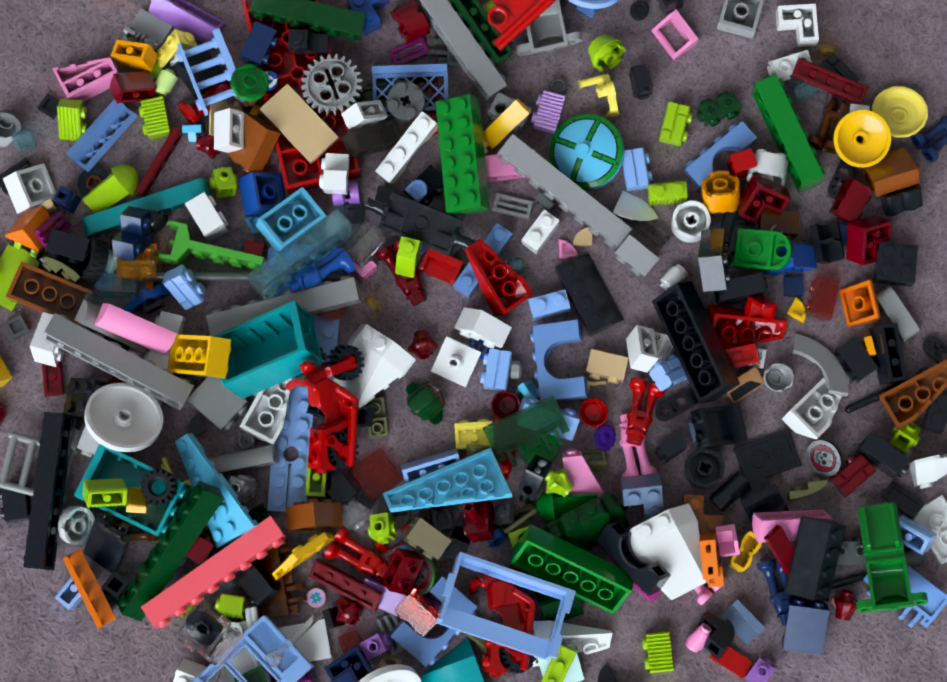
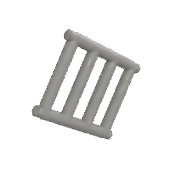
[0,431,78,504]

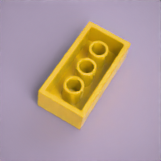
[167,334,231,378]

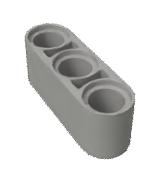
[875,286,920,342]

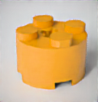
[701,171,741,214]

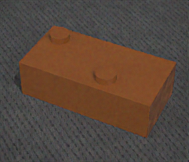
[6,261,93,324]

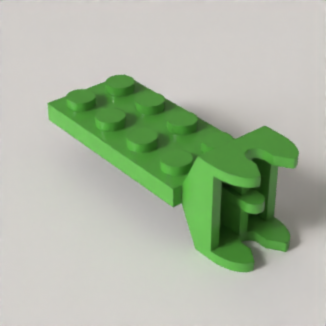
[158,221,267,272]

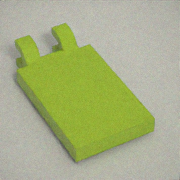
[0,242,44,312]

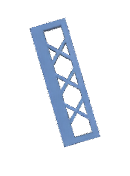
[66,99,138,172]

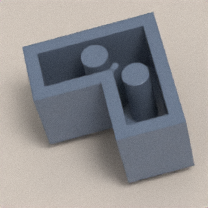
[620,473,664,521]

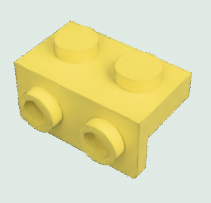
[454,419,495,451]

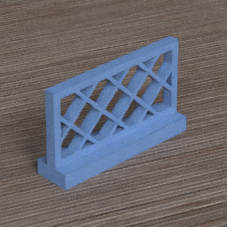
[372,64,449,112]

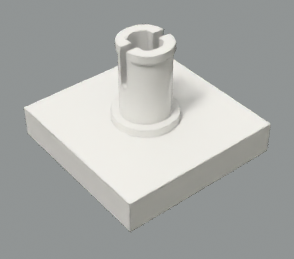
[431,336,482,387]

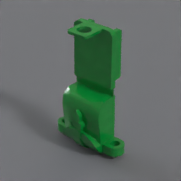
[856,502,928,613]

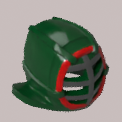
[406,382,445,425]

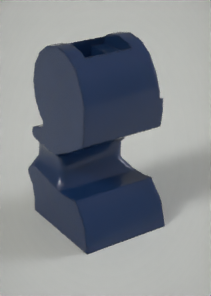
[53,186,81,214]

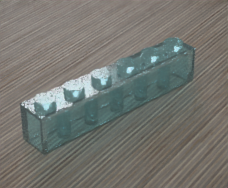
[248,209,353,299]

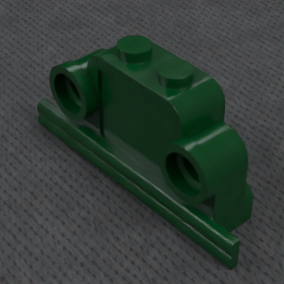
[544,492,631,550]

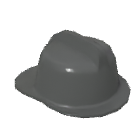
[0,110,21,147]

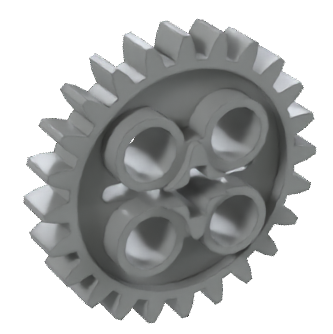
[301,54,363,115]

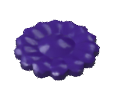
[594,424,616,451]

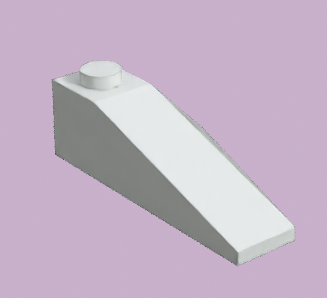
[782,371,850,439]
[239,378,293,445]
[908,454,947,489]
[532,620,612,667]

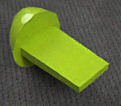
[82,164,139,213]

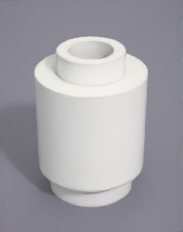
[660,264,688,291]

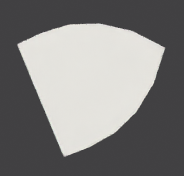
[613,191,659,221]

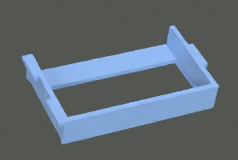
[436,552,576,661]

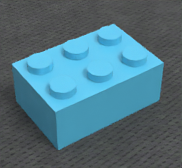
[255,187,326,255]

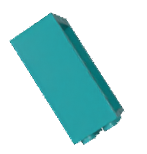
[214,300,323,399]
[74,444,191,537]

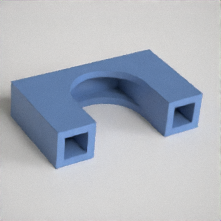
[530,319,589,404]
[389,575,477,667]

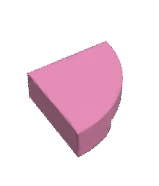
[558,239,578,259]

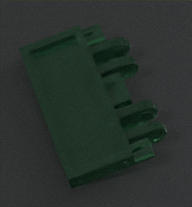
[483,395,570,467]

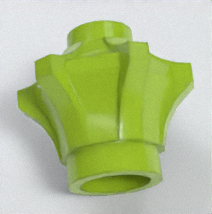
[544,468,574,497]

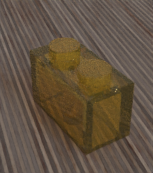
[117,250,159,278]

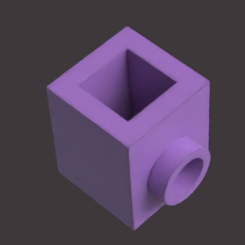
[359,631,394,661]
[745,657,775,682]

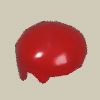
[579,398,608,427]

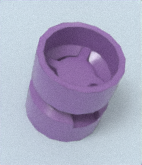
[332,179,360,206]

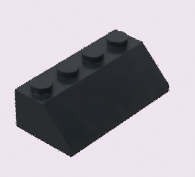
[555,253,624,337]
[784,516,846,602]

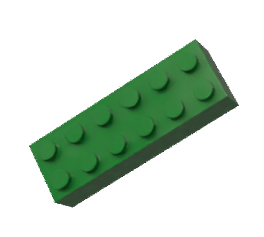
[752,74,825,194]
[435,94,490,216]
[509,524,634,614]

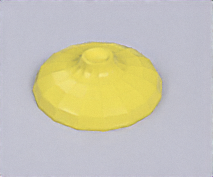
[872,86,928,138]

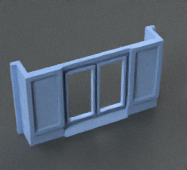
[192,615,314,682]

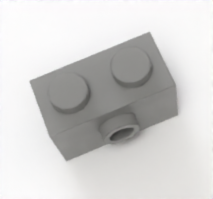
[614,234,659,277]

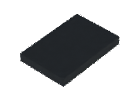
[733,429,801,484]

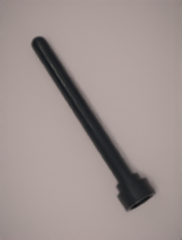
[845,366,929,413]

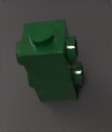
[696,91,741,127]

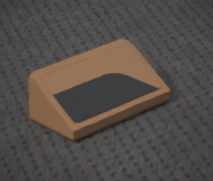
[726,366,764,403]

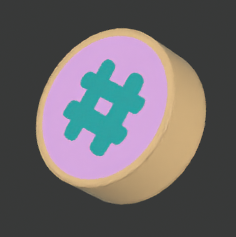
[307,588,326,608]

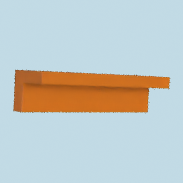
[62,549,116,629]

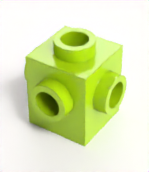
[209,167,238,199]
[890,422,921,453]
[368,512,398,544]

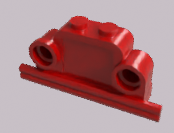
[487,0,556,51]

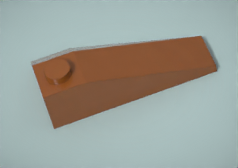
[879,359,947,429]

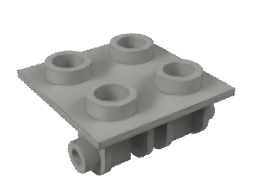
[121,9,173,52]

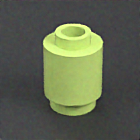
[154,68,178,98]

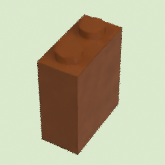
[226,113,281,173]
[862,147,921,197]

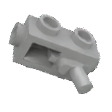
[226,474,258,504]

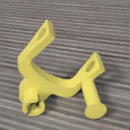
[577,74,620,118]

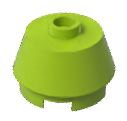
[588,34,626,72]

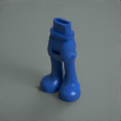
[287,246,356,292]

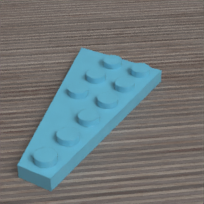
[175,433,259,548]
[383,448,513,512]

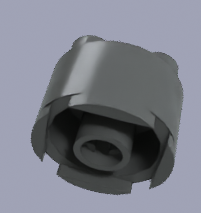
[387,82,426,122]

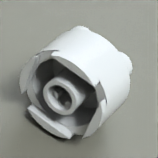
[747,149,788,186]
[671,200,711,243]

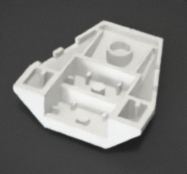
[333,324,416,410]
[630,503,707,600]

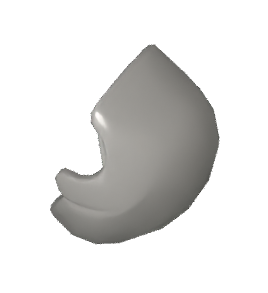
[763,363,795,392]

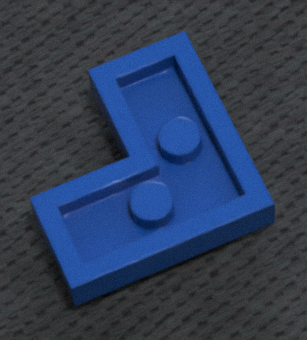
[123,284,171,313]

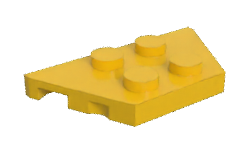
[272,532,334,580]

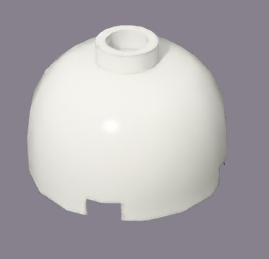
[58,506,95,545]

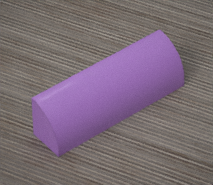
[148,0,226,43]
[364,574,441,630]

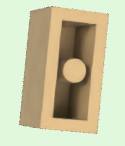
[586,349,629,384]

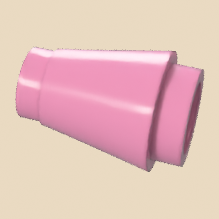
[685,623,712,653]

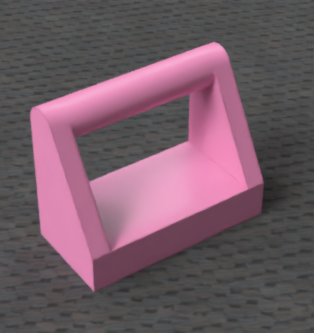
[651,10,698,60]

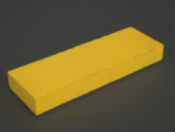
[483,98,531,149]

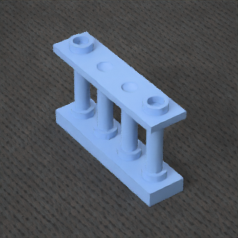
[176,28,246,116]

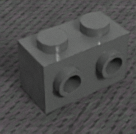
[837,538,866,566]

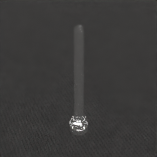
[265,602,331,667]

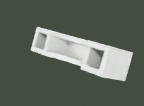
[375,111,438,184]

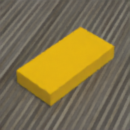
[126,487,147,513]

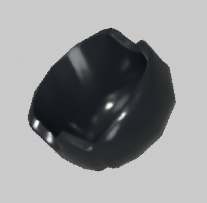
[150,209,168,233]

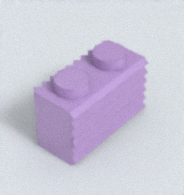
[531,90,566,134]

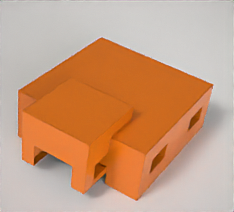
[699,532,725,587]

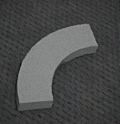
[792,334,849,397]

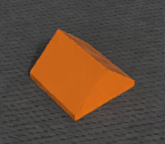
[5,206,58,252]
[839,280,880,327]

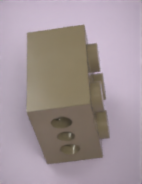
[401,516,452,560]

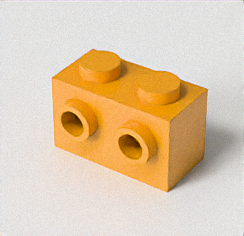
[110,40,158,71]

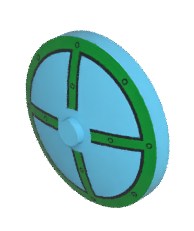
[549,114,625,190]

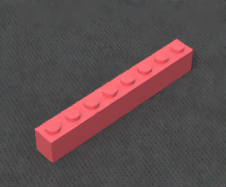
[141,516,287,628]

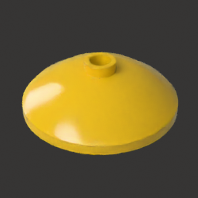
[833,110,891,168]

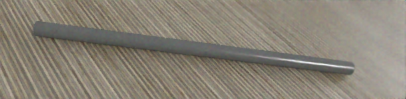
[143,271,353,282]

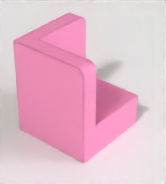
[353,254,377,282]
[715,524,740,557]

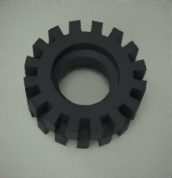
[140,469,178,505]

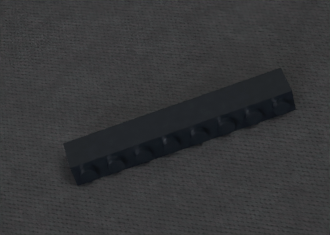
[23,412,75,571]

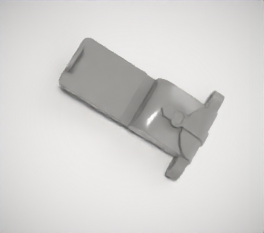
[516,0,583,56]

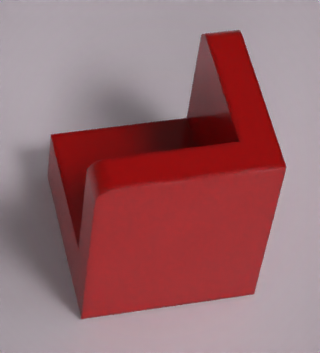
[744,295,778,322]

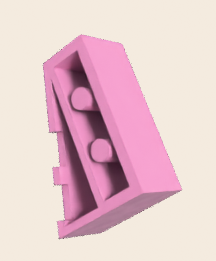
[52,57,119,102]

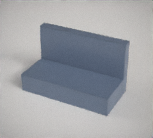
[719,599,765,644]

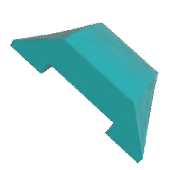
[420,638,484,682]

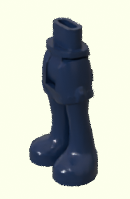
[910,116,947,163]
[756,559,796,626]

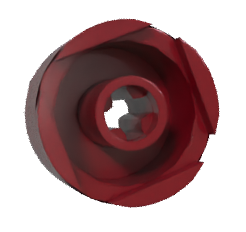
[390,0,430,43]

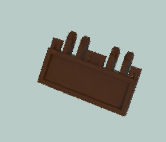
[256,536,307,619]

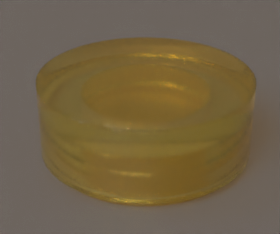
[817,44,836,55]
[365,294,382,312]

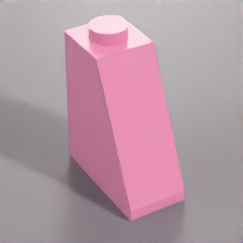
[562,449,604,498]

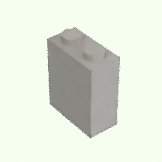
[187,377,249,432]

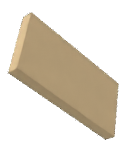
[260,84,339,164]

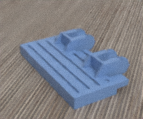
[863,563,947,628]

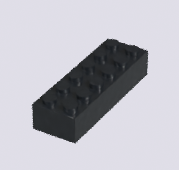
[652,281,740,404]

